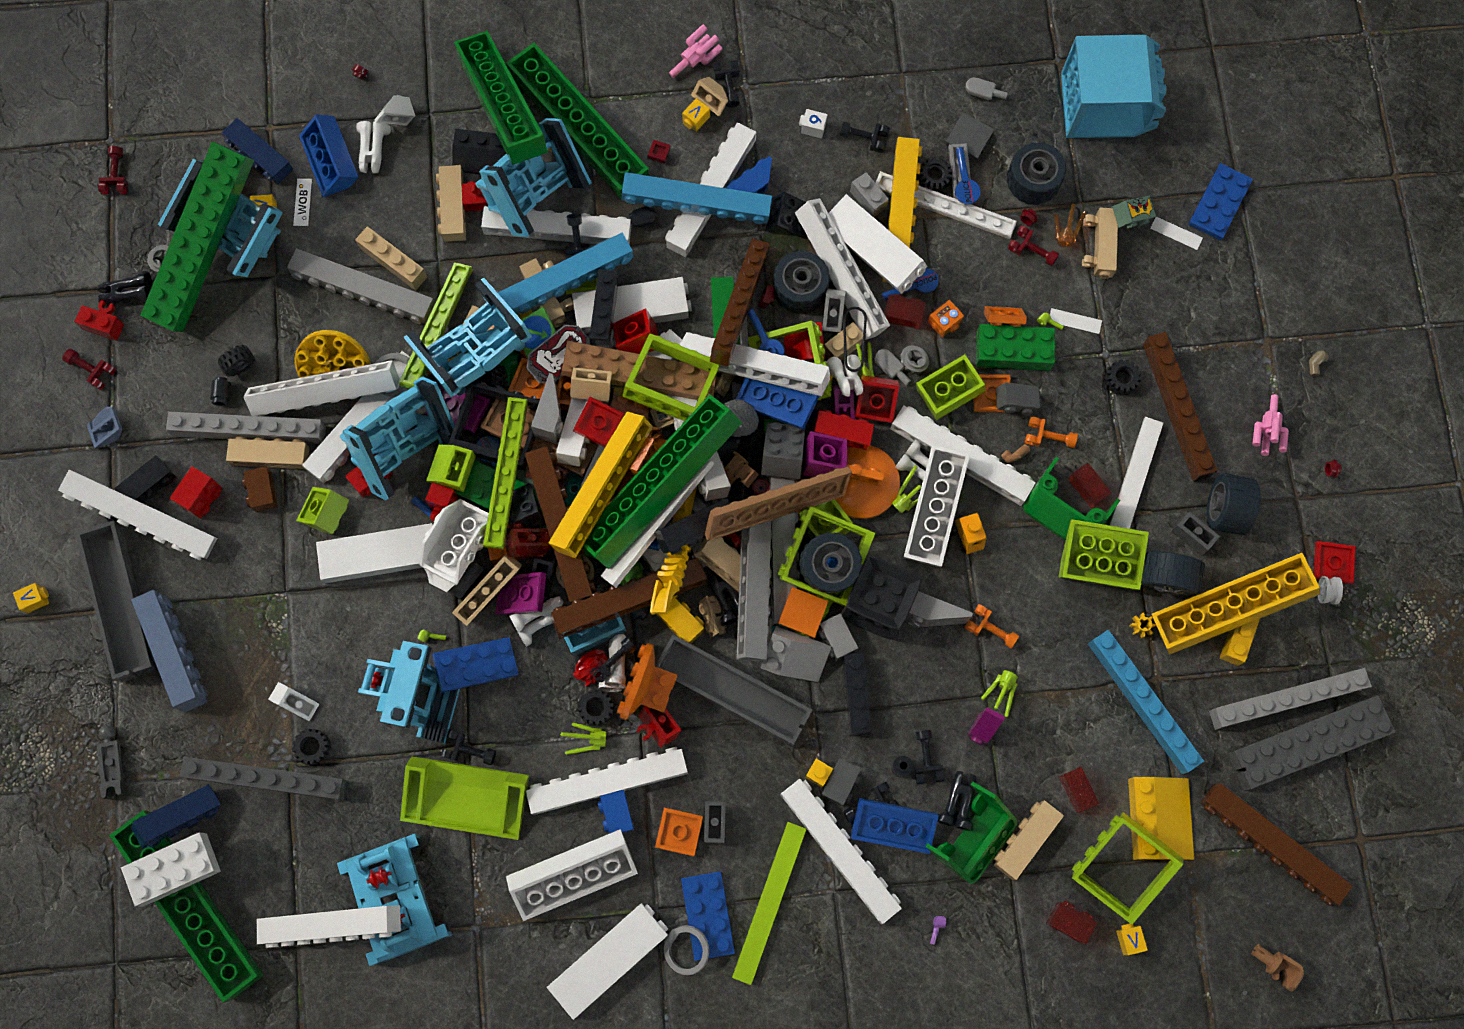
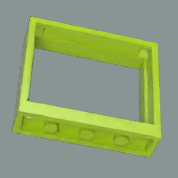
[748,320,832,400]
[623,334,720,421]
[778,506,875,606]
[1072,812,1183,925]

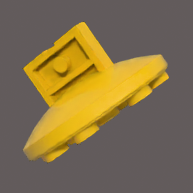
[294,330,371,400]

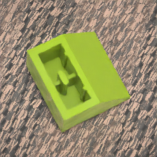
[426,445,476,492]

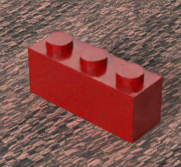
[812,410,874,450]

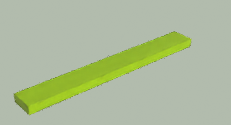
[399,262,473,389]
[483,397,528,549]
[732,822,806,985]

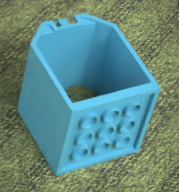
[1061,35,1166,138]

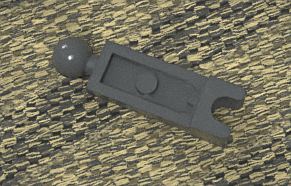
[97,725,126,799]

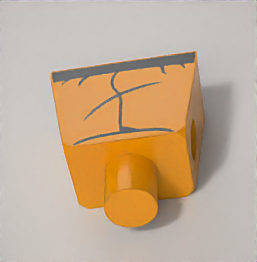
[953,513,987,555]

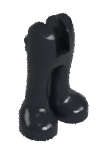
[97,271,153,305]
[708,573,739,626]
[937,771,977,831]

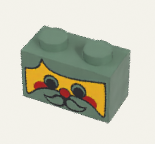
[1112,196,1156,229]

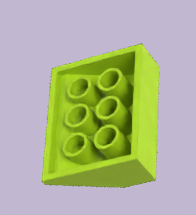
[1059,519,1149,590]

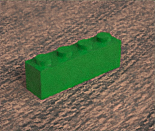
[711,277,740,345]

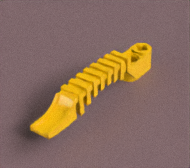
[650,486,697,615]

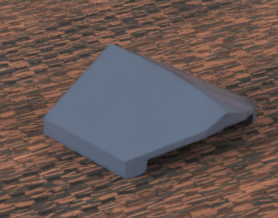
[87,407,122,448]

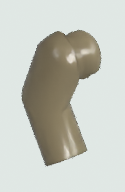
[1309,351,1329,377]

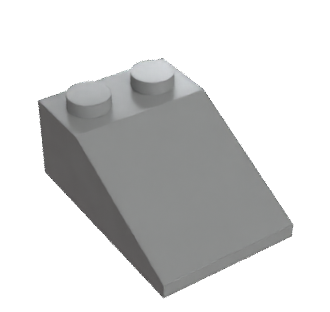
[531,373,563,444]
[906,591,973,628]
[761,626,832,682]

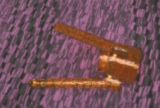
[1054,204,1086,247]

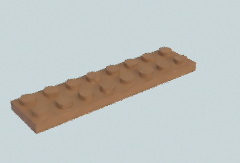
[561,341,716,400]
[705,467,852,541]

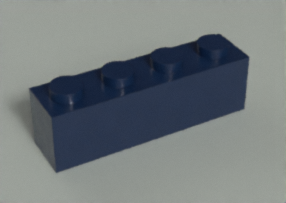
[221,118,293,184]
[131,784,221,849]

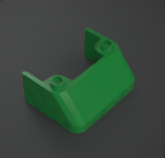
[1022,457,1121,541]
[925,781,1017,884]

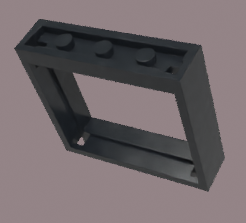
[448,381,540,471]

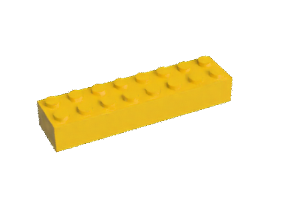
[1152,553,1320,655]

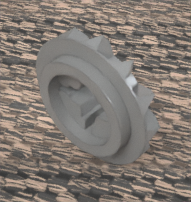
[147,245,169,272]
[900,346,929,373]

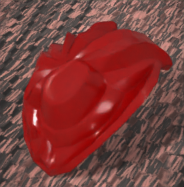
[573,649,609,687]

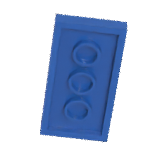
[1188,163,1253,241]
[735,378,819,430]
[432,637,519,693]
[851,798,939,854]
[681,871,735,961]

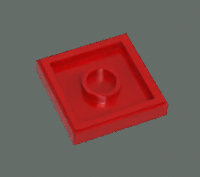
[573,397,624,447]
[1313,541,1356,585]

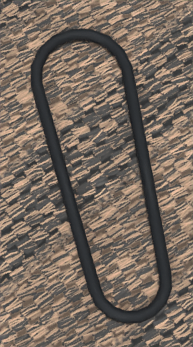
[843,307,867,372]

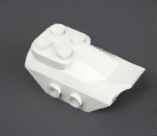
[419,499,489,592]

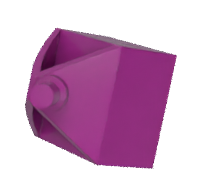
[802,431,847,478]

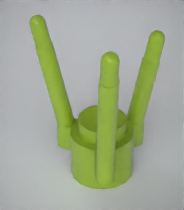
[843,342,874,377]
[892,465,921,513]
[981,670,1018,717]
[560,723,606,755]

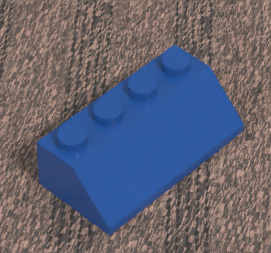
[299,114,358,197]

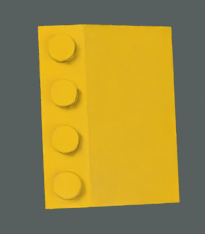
[1128,777,1194,860]

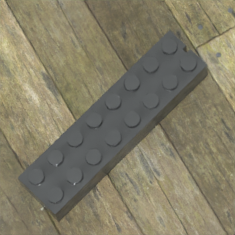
[75,521,158,683]
[655,635,812,747]
[1227,695,1395,791]

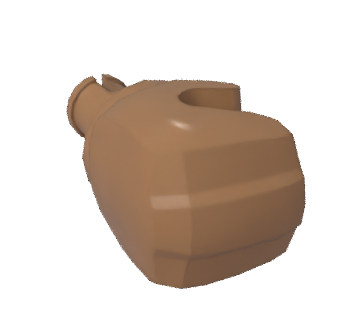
[1251,944,1304,992]

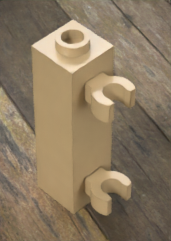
[1082,208,1118,279]
[519,258,574,328]

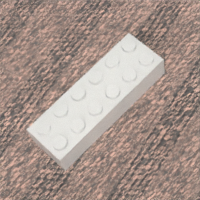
[904,445,970,568]
[506,829,638,921]

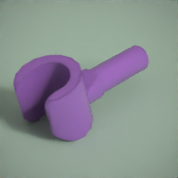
[930,916,946,945]

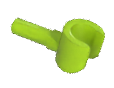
[1037,313,1064,330]
[417,630,446,643]

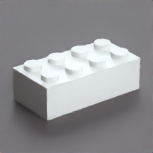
[121,832,221,907]

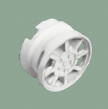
[1318,576,1343,605]

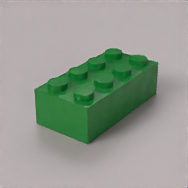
[976,324,1055,371]

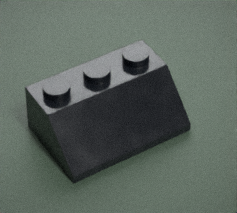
[452,129,506,175]

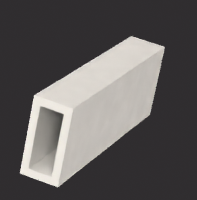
[828,194,927,294]
[572,277,692,334]
[316,523,433,583]
[547,903,668,1020]

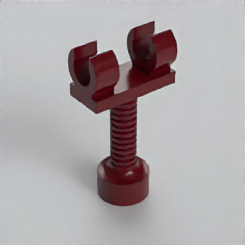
[98,146,128,194]
[1007,225,1059,266]
[62,348,117,390]

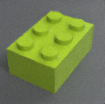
[916,354,985,420]

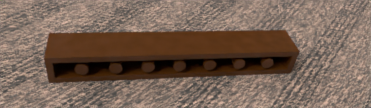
[710,238,770,367]
[1143,332,1217,482]
[525,446,596,603]
[551,558,707,640]
[1201,783,1353,906]

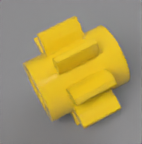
[1129,613,1156,638]

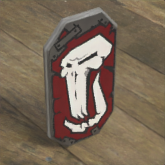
[526,325,590,383]

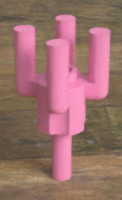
[669,24,723,78]
[1252,395,1289,456]

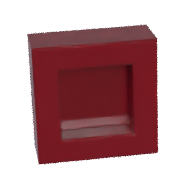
[648,140,671,164]
[758,285,775,309]

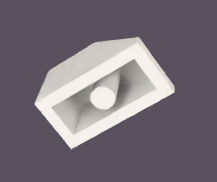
[375,95,415,126]
[268,682,319,721]

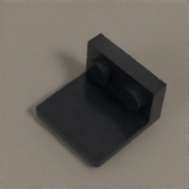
[765,191,807,239]
[507,483,546,540]

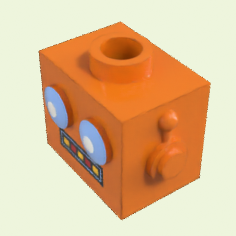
[928,300,964,338]

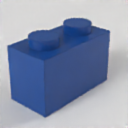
[598,790,634,834]

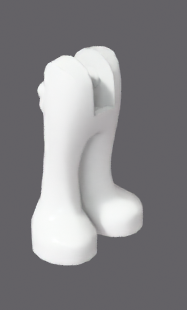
[356,121,391,174]
[827,355,863,397]
[895,439,929,480]
[509,596,566,647]
[598,634,626,692]

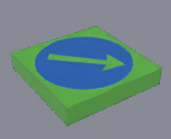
[521,307,557,358]

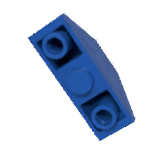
[726,156,772,194]

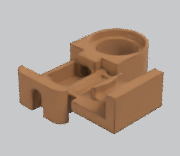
[724,452,759,488]

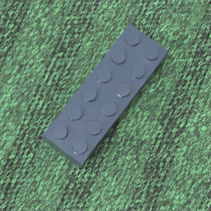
[131,590,208,712]

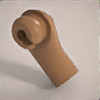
[1001,444,1030,463]

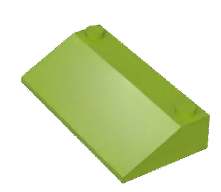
[400,756,529,840]

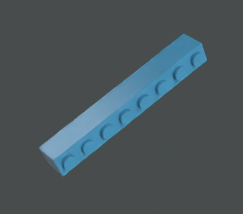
[621,172,772,224]
[498,232,633,315]
[1088,630,1204,774]

